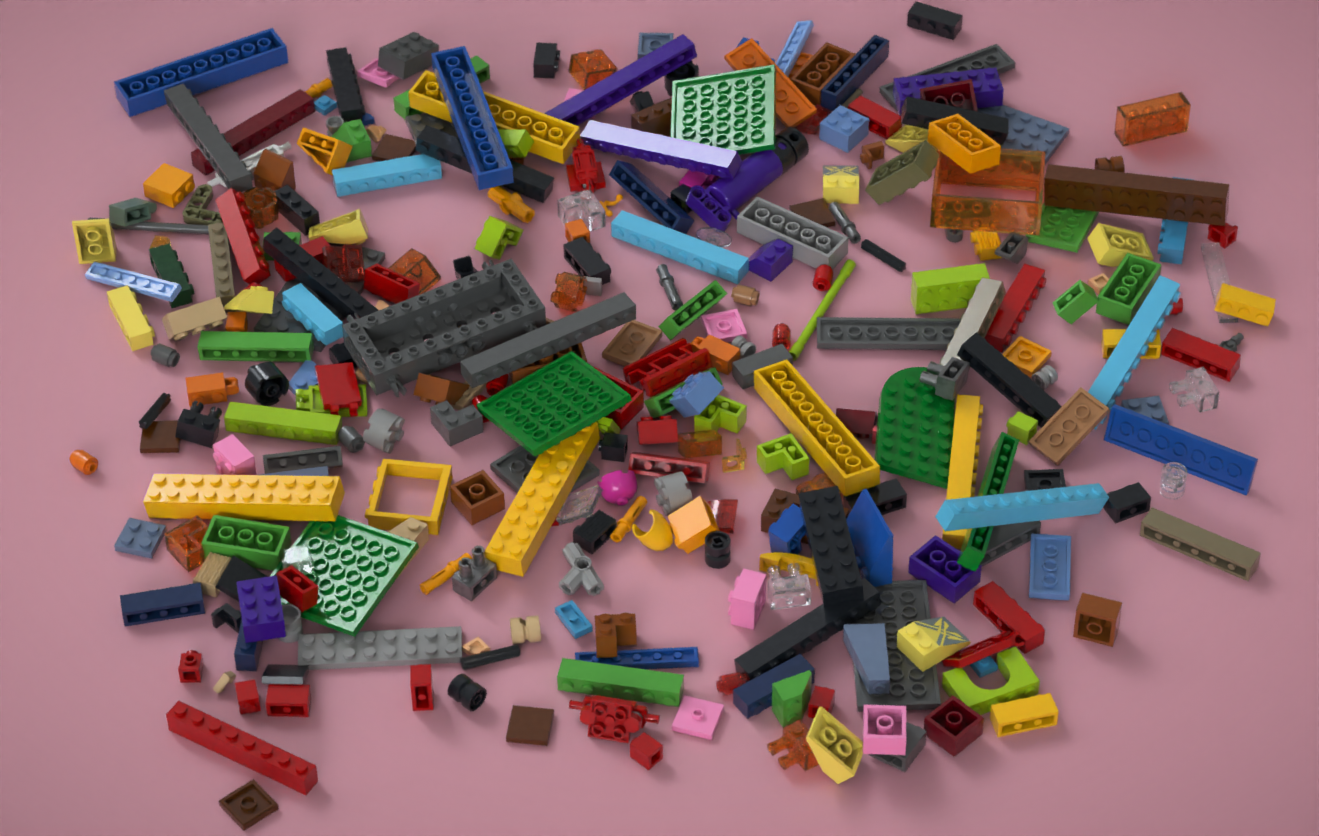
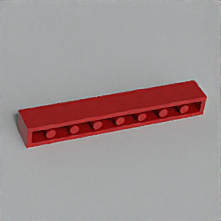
[166,700,318,795]

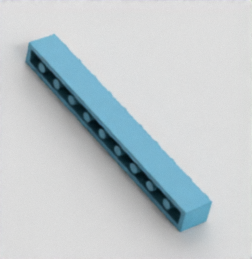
[1088,275,1181,430]
[935,483,1109,531]

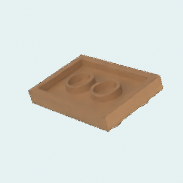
[602,320,662,367]

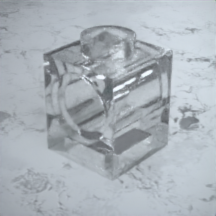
[282,544,314,574]

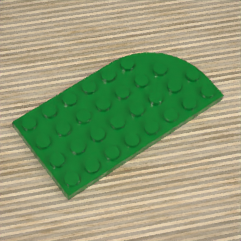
[875,367,955,489]

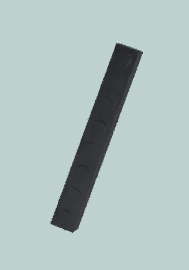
[416,125,554,203]
[263,227,379,319]
[734,578,881,683]

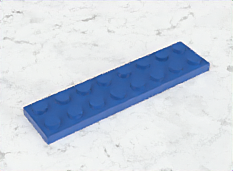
[1104,404,1258,495]

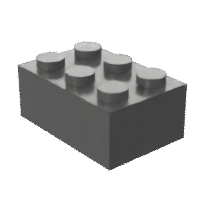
[378,32,439,80]

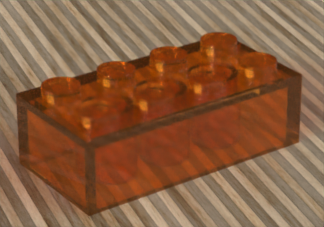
[1114,92,1191,147]

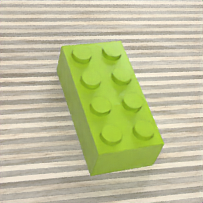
[911,263,990,314]

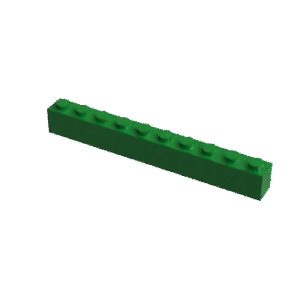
[957,432,1019,572]

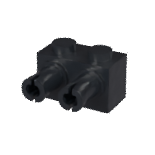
[175,401,222,448]

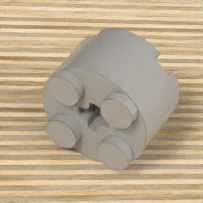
[363,408,405,454]
[654,471,693,516]

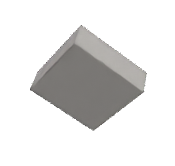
[582,276,602,296]

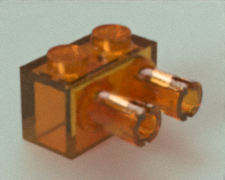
[767,719,819,771]

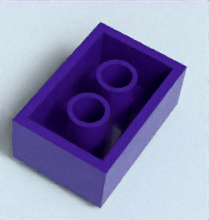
[908,535,982,604]
[236,575,286,643]

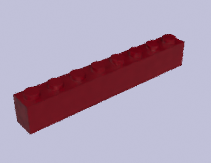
[191,89,315,176]

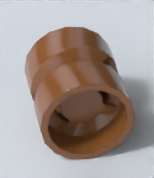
[1095,156,1125,173]

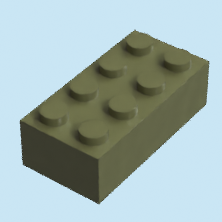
[865,140,940,205]

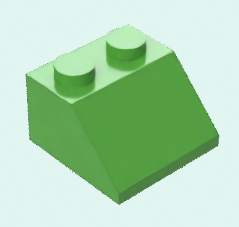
[332,119,372,163]
[772,670,812,728]

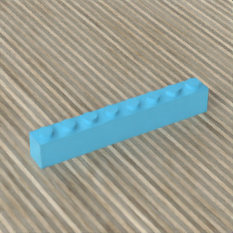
[611,210,749,284]

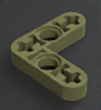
[183,184,223,225]

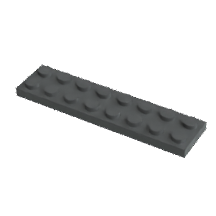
[879,44,1015,112]
[817,317,961,350]

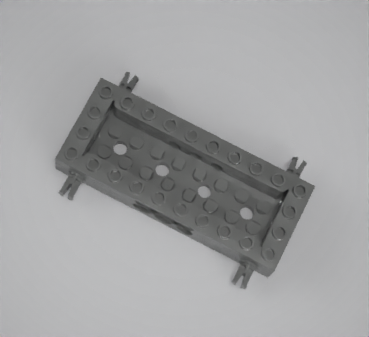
[342,259,546,397]

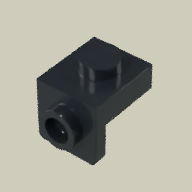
[630,91,654,112]
[453,256,478,279]
[211,603,242,633]

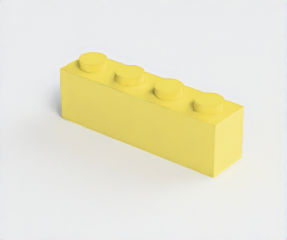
[107,285,155,351]

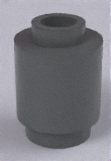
[150,343,180,367]
[338,426,365,453]

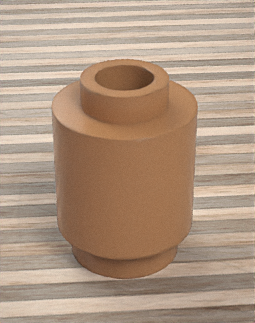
[731,284,760,306]

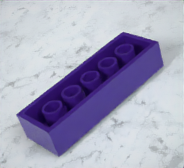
[893,68,1004,116]

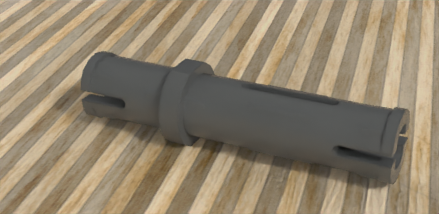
[829,202,861,244]
[656,264,683,310]

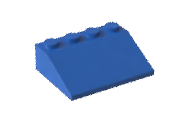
[846,489,893,587]

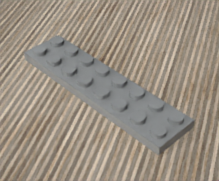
[298,626,462,670]

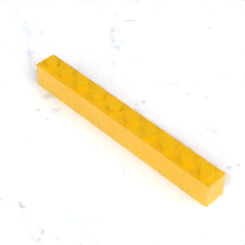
[942,394,983,549]

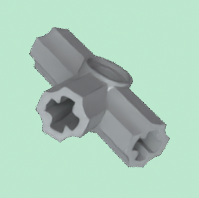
[559,542,604,596]

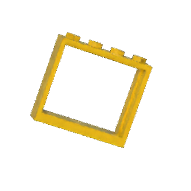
[365,459,453,535]

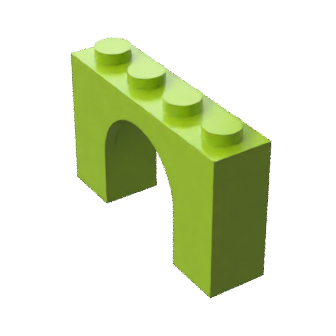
[942,647,1040,715]

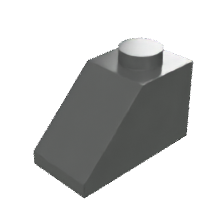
[995,231,1028,264]

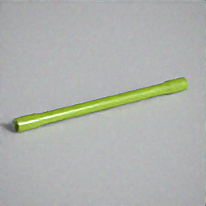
[789,260,856,361]

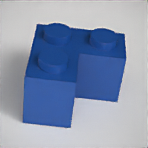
[768,504,806,555]

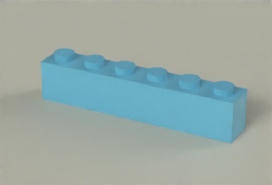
[332,154,442,197]

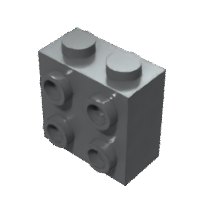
[868,722,927,772]

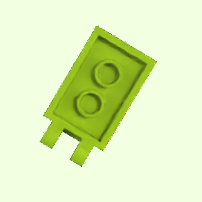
[295,384,367,417]

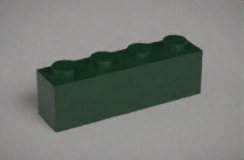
[148,243,194,308]

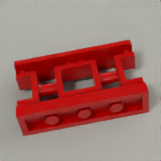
[623,338,712,398]

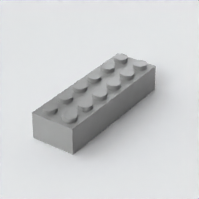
[737,196,849,269]

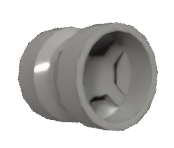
[326,116,344,137]
[731,336,756,358]
[1031,365,1058,390]

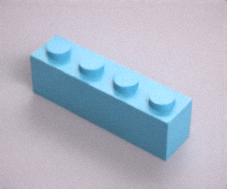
[282,283,343,346]

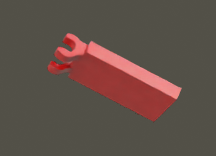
[315,362,362,417]
[942,630,1024,668]

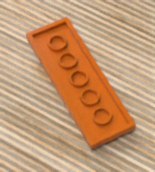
[724,38,817,128]

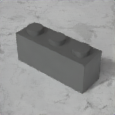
[732,344,793,389]

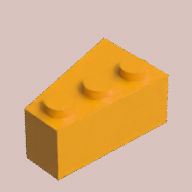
[297,127,353,175]

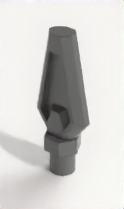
[1219,333,1244,352]

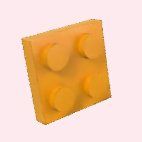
[1002,336,1052,377]

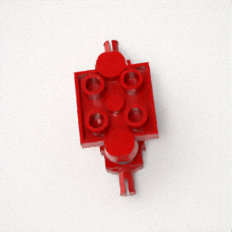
[566,139,606,195]
[569,695,660,743]

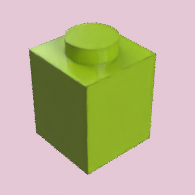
[1006,411,1038,445]

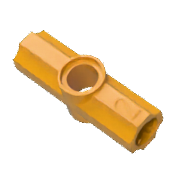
[488,186,535,223]

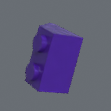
[749,239,793,282]

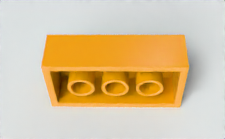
[928,114,1001,174]

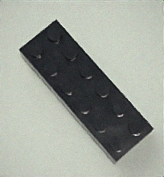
[798,486,864,606]

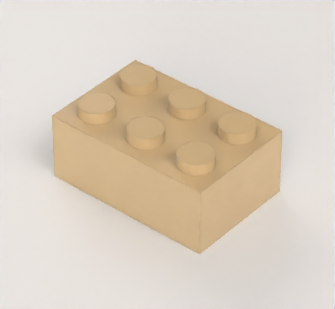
[162,297,227,341]

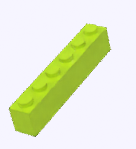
[224,402,343,445]

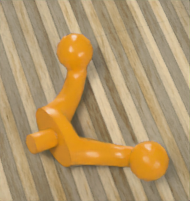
[599,194,623,217]

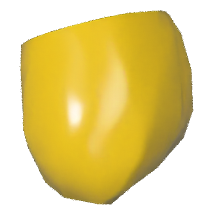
[632,509,673,551]

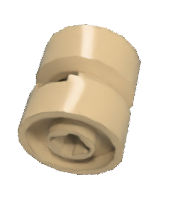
[510,615,541,644]

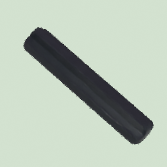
[861,239,906,272]
[139,393,171,429]
[460,645,520,670]

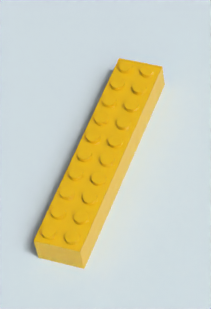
[408,70,580,165]
[754,359,880,497]
[485,422,600,577]
[143,474,345,521]

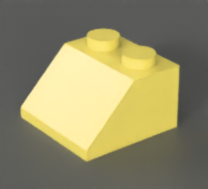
[224,286,274,314]

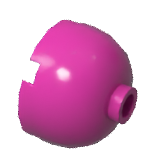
[597,470,638,506]

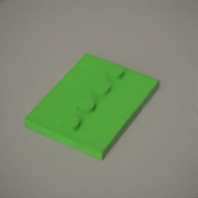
[1026,203,1099,253]

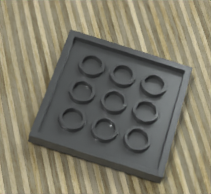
[490,446,600,493]

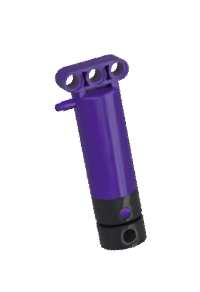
[686,127,809,233]

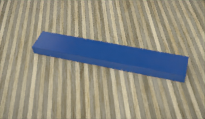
[575,647,699,669]

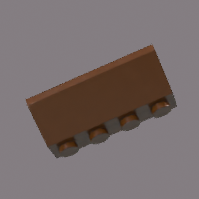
[631,97,672,137]

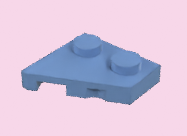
[289,360,318,397]

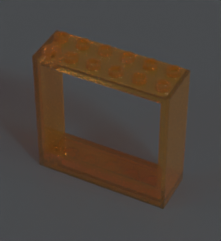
[930,148,1046,236]

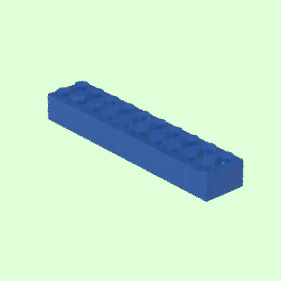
[114,28,288,117]
[431,46,514,190]

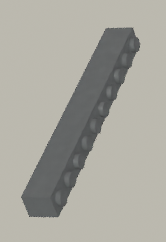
[164,84,254,192]
[460,292,636,388]

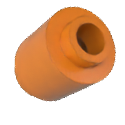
[69,450,98,475]

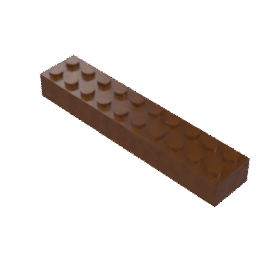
[1044,164,1229,226]

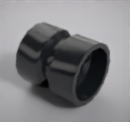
[705,531,731,569]
[447,673,487,711]

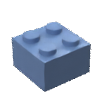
[819,105,869,153]
[669,371,724,418]

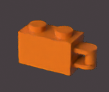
[690,334,740,375]
[185,372,239,407]

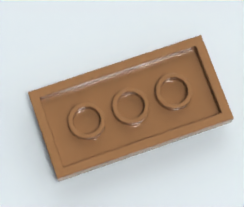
[1028,387,1110,466]

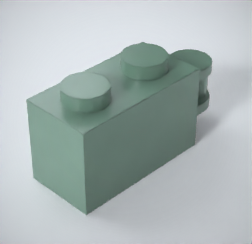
[109,197,157,227]

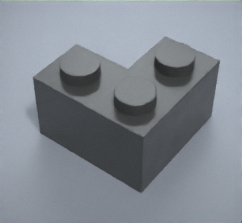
[430,400,483,447]

